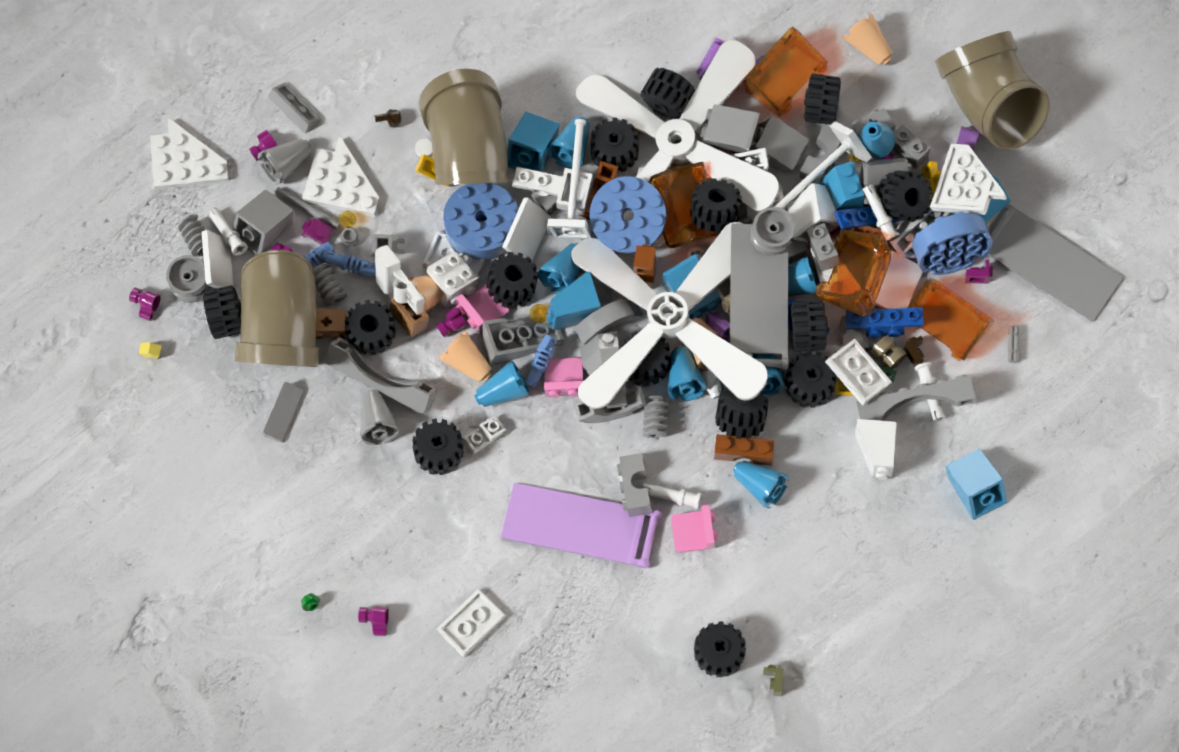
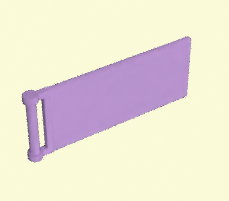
[501,483,662,569]

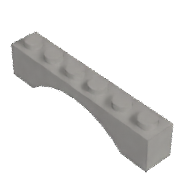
[324,337,438,414]
[856,375,977,421]

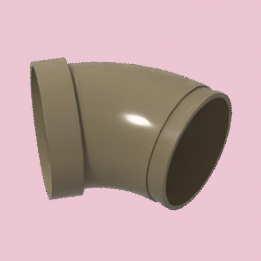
[935,31,1050,150]
[419,69,509,185]
[235,250,319,367]

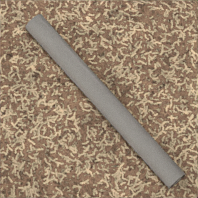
[275,187,341,230]

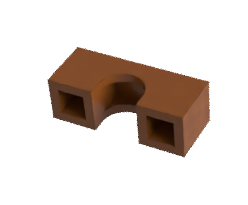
[583,161,618,220]
[633,244,656,289]
[714,434,775,466]

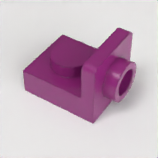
[965,259,993,284]

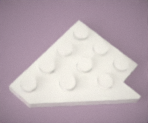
[150,119,229,190]
[302,138,380,217]
[930,144,1007,215]

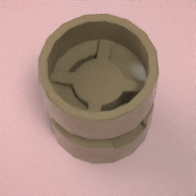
[870,335,907,371]

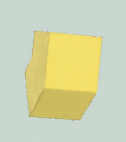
[139,342,162,359]

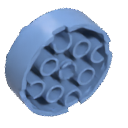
[590,176,667,254]
[443,183,518,260]
[912,211,993,275]

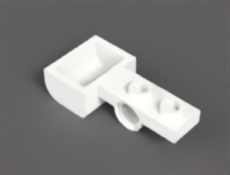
[512,167,593,213]
[375,245,425,315]

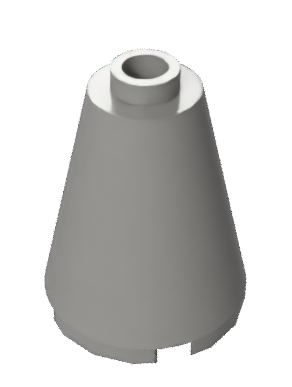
[258,138,311,185]
[360,390,399,445]

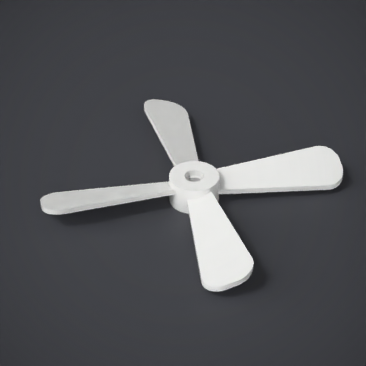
[576,40,779,221]
[571,222,768,409]

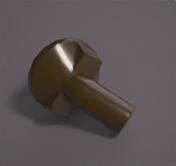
[374,109,401,128]

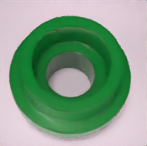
[301,593,320,611]

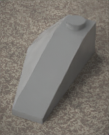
[483,318,565,365]
[580,332,627,408]

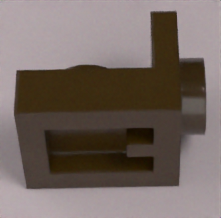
[904,336,924,368]

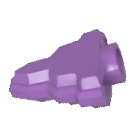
[697,37,725,80]
[705,312,730,343]

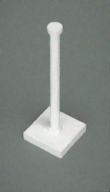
[548,119,592,239]
[774,122,872,209]

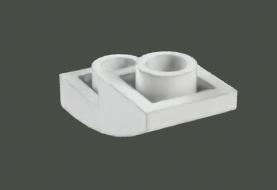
[463,415,506,455]

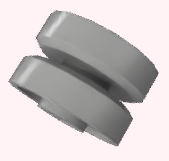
[750,207,795,255]
[166,255,211,303]

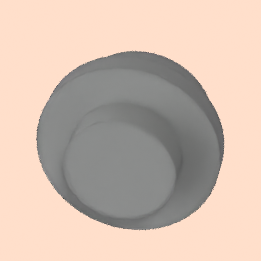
[340,228,359,246]

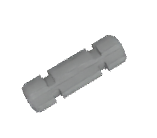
[1008,326,1019,363]

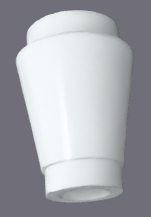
[701,370,722,399]

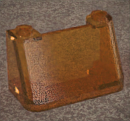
[745,27,828,118]
[649,162,721,248]
[816,229,891,317]
[907,278,995,361]

